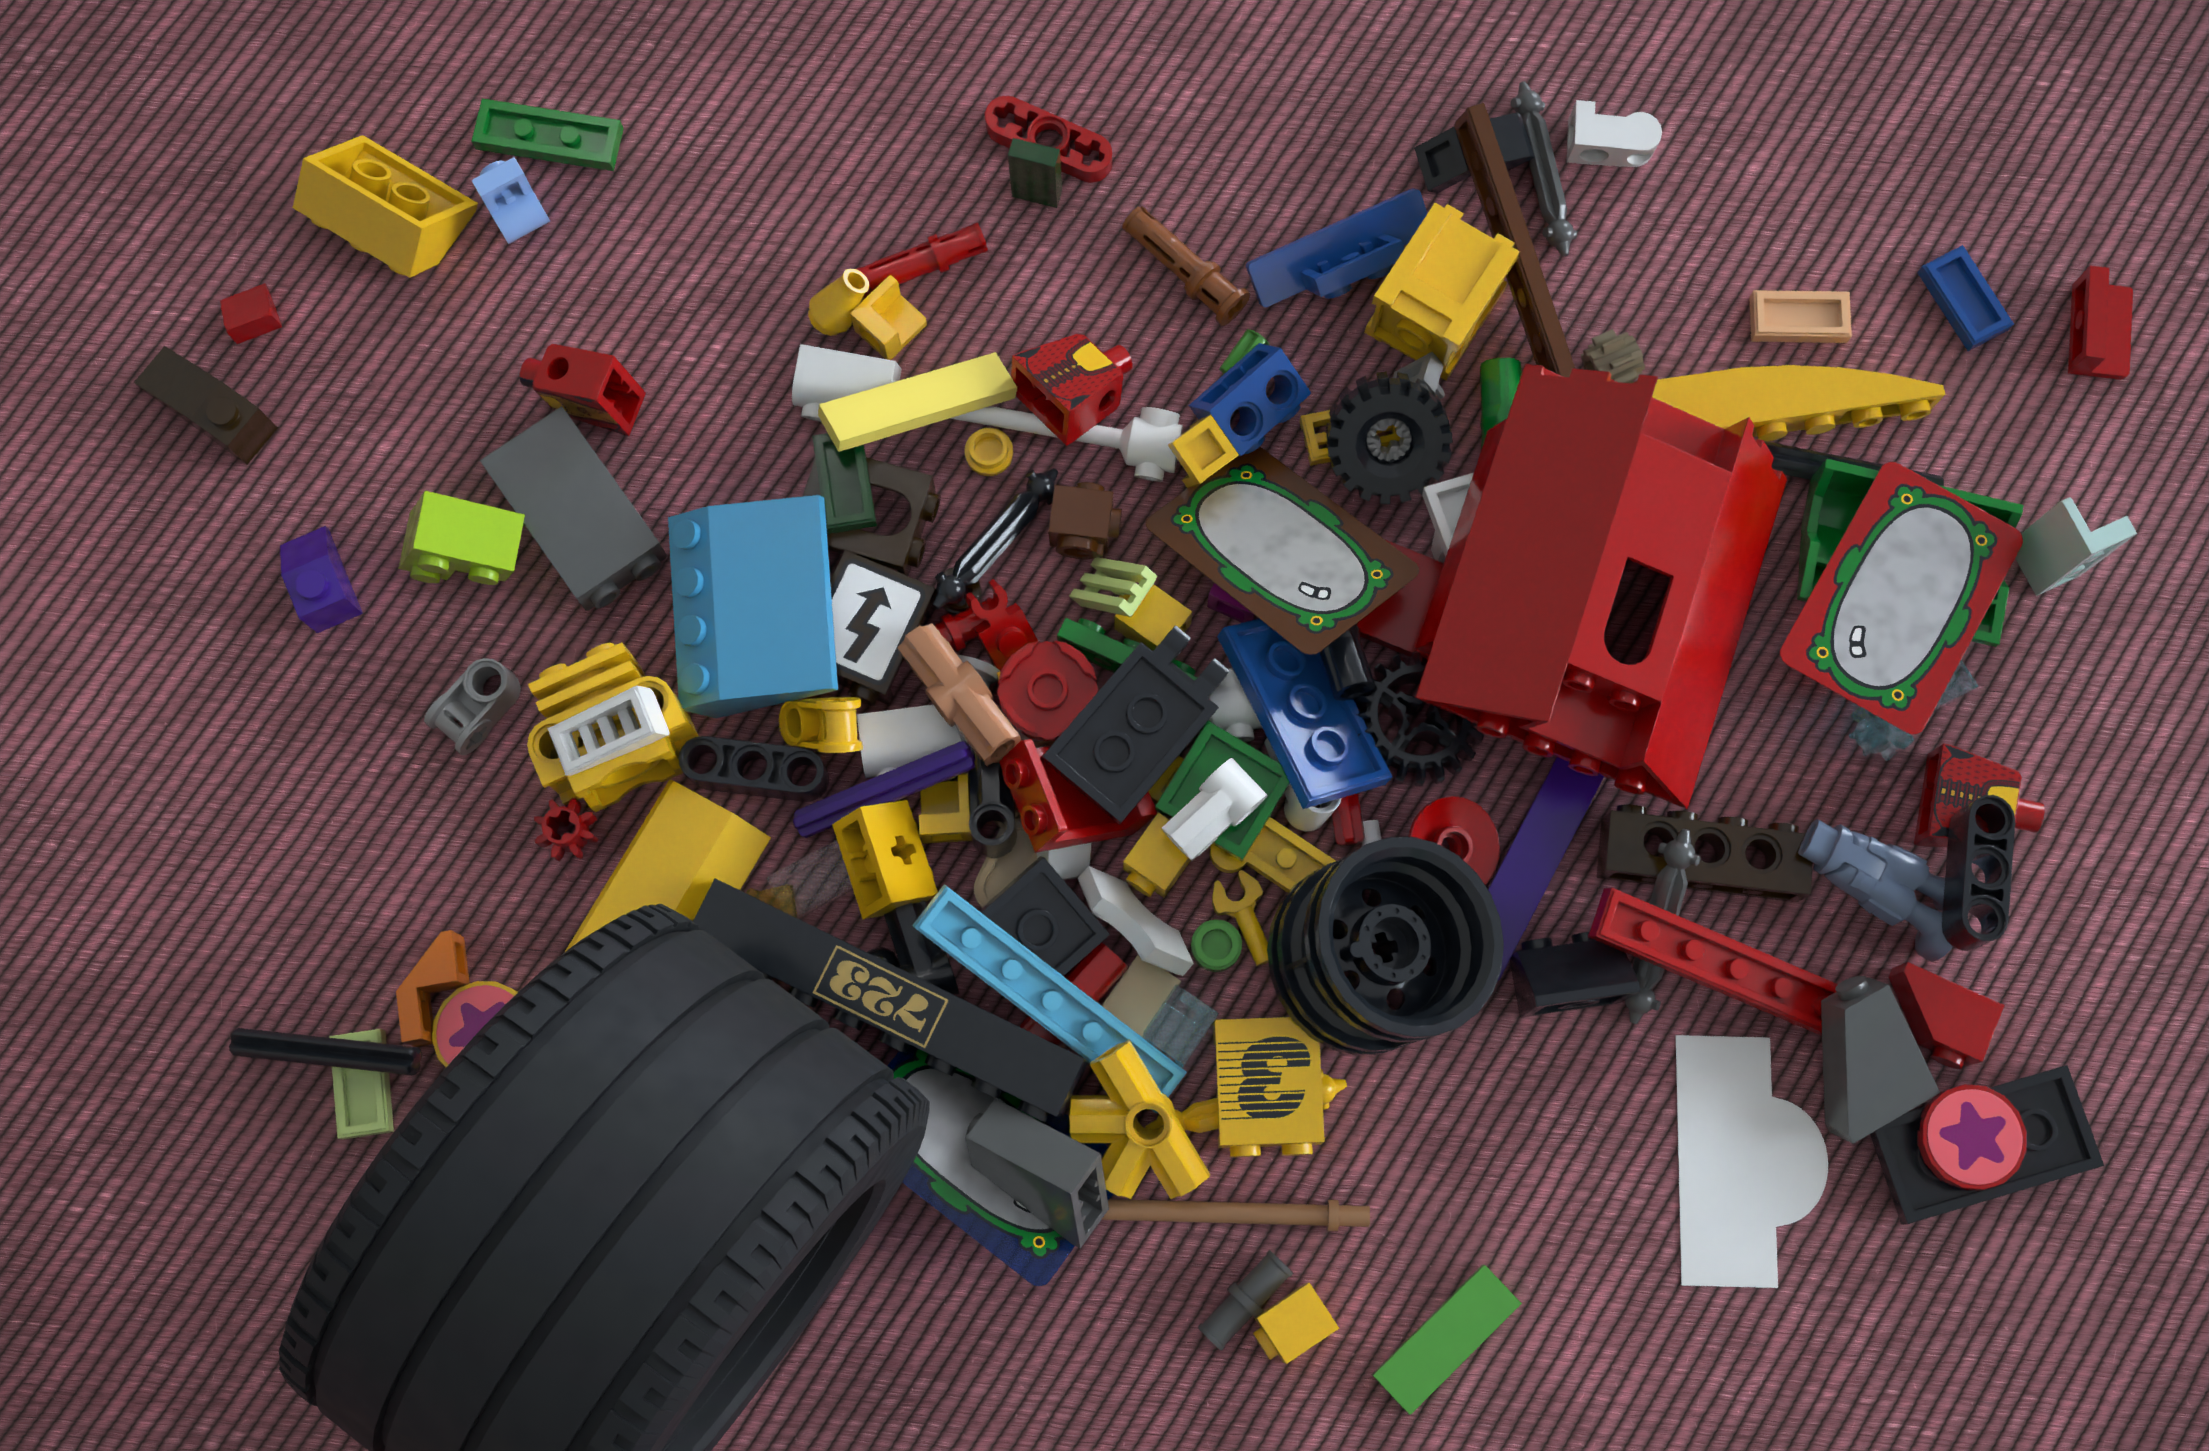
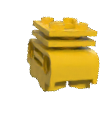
[527,642,699,813]

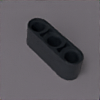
[679,736,829,802]
[1942,795,2015,951]

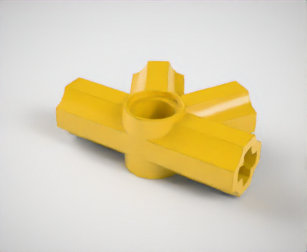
[1069,1039,1210,1199]

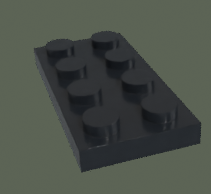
[1870,1065,2104,1225]

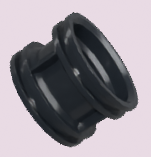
[1267,837,1504,1056]

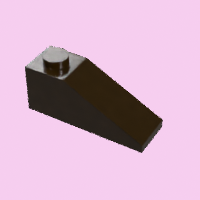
[134,346,278,465]

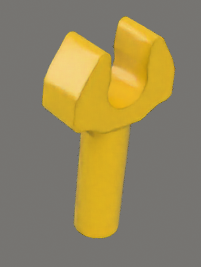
[1212,870,1268,966]

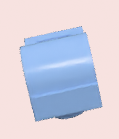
[471,157,550,244]

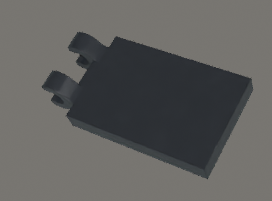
[1042,625,1230,825]

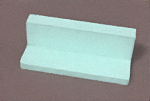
[2015,497,2137,596]

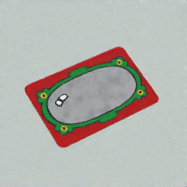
[1780,462,2023,734]

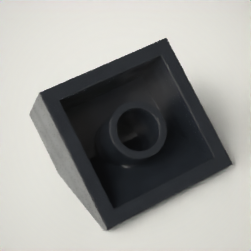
[1510,931,1641,1018]

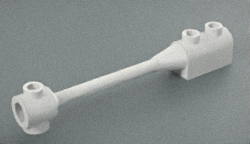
[792,344,1183,482]
[857,668,1262,781]

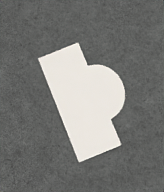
[1676,1035,1828,1288]

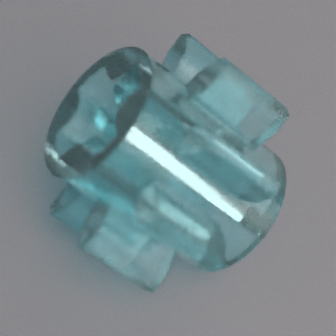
[1849,707,1915,761]

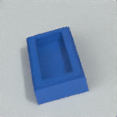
[1917,245,2014,351]

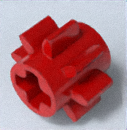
[534,798,598,862]

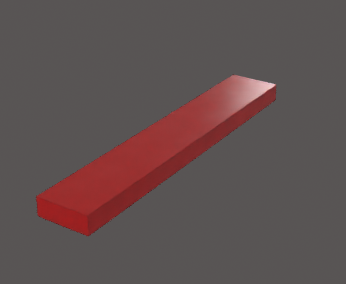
[1588,887,1838,1036]

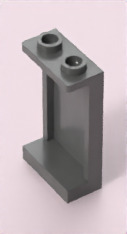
[480,406,667,611]

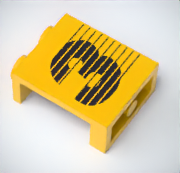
[1213,1017,1325,1157]

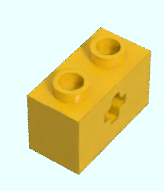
[832,800,938,919]

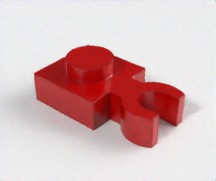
[966,579,1038,671]

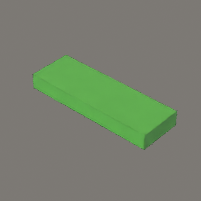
[1371,1264,1522,1415]

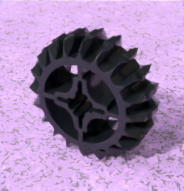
[1353,651,1484,787]

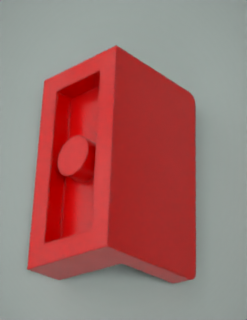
[2068,265,2133,380]

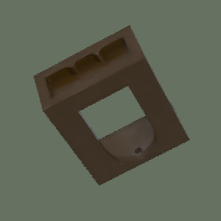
[802,457,941,576]

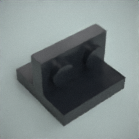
[979,856,1110,976]

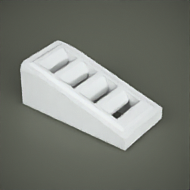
[548,686,670,776]

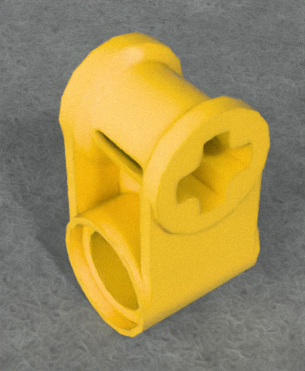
[779,697,863,753]

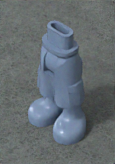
[1798,819,1953,962]

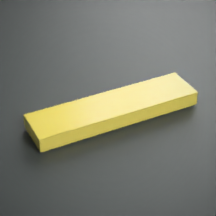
[818,352,1017,452]

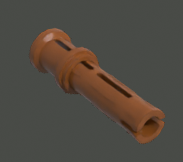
[1122,206,1250,326]

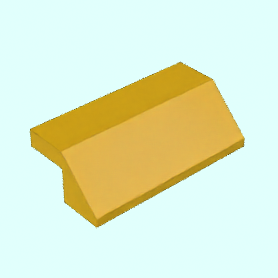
[565,779,771,952]

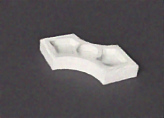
[1078,866,1194,976]

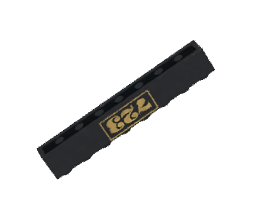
[693,879,1089,1122]

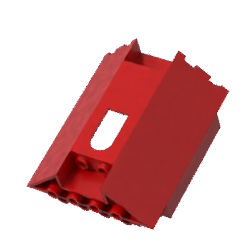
[1415,364,1787,809]

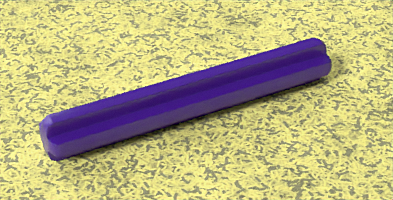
[793,741,976,838]

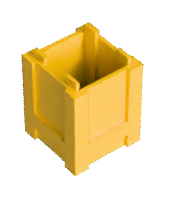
[1364,203,1520,381]

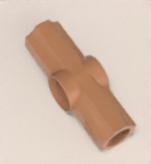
[897,623,1021,766]

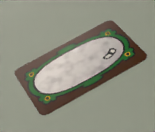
[1146,447,1419,655]

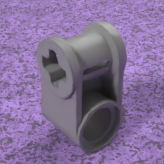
[424,658,521,755]

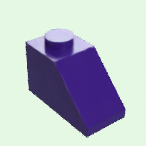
[280,526,363,633]

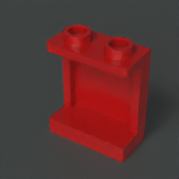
[999,739,1158,853]

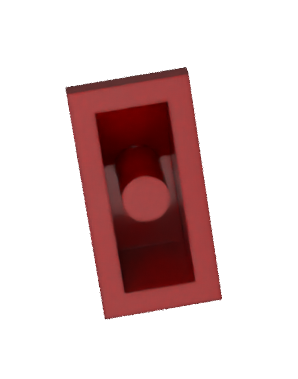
[1888,962,2005,1069]

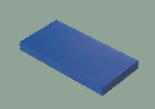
[1217,619,1393,809]

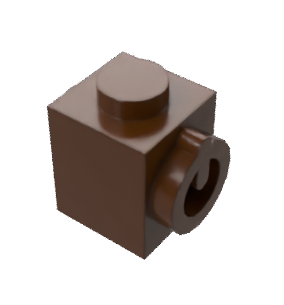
[1048,482,1122,559]

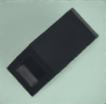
[1414,113,1535,193]

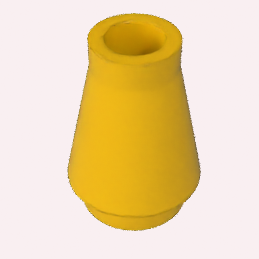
[808,269,869,336]

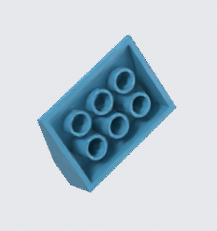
[668,495,838,718]

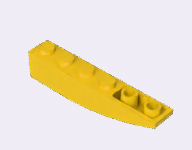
[1652,365,1946,441]

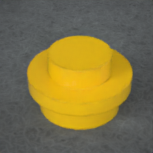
[965,428,1013,476]

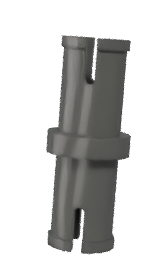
[1198,1250,1294,1351]

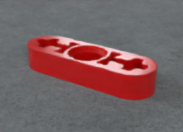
[985,96,1112,183]

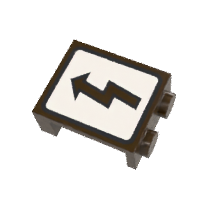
[830,550,936,706]

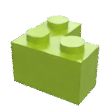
[398,491,525,585]

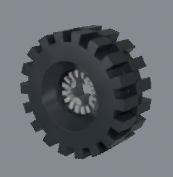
[1326,371,1453,504]

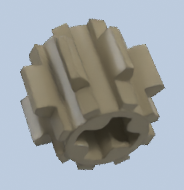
[1581,329,1645,383]

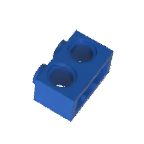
[1188,343,1312,456]

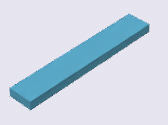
[912,884,1187,1113]

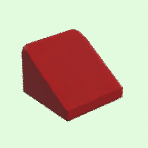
[220,283,282,344]

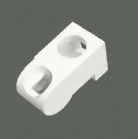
[1566,100,1662,167]

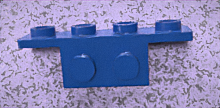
[1246,188,1428,307]

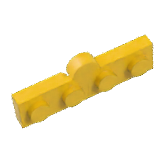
[1149,756,1336,892]

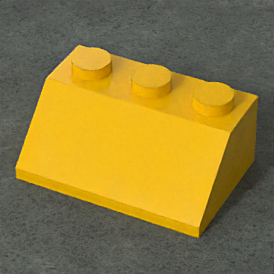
[292,135,478,278]

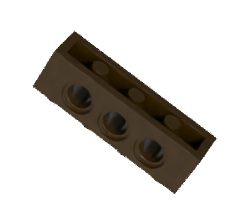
[1597,805,1813,902]

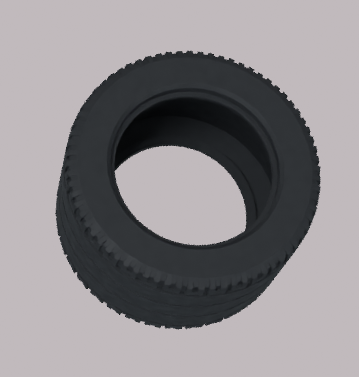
[279,904,930,1451]

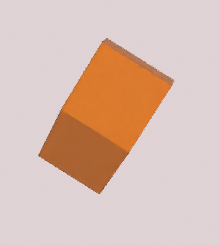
[396,930,470,1047]

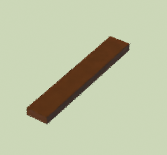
[1454,103,1576,377]

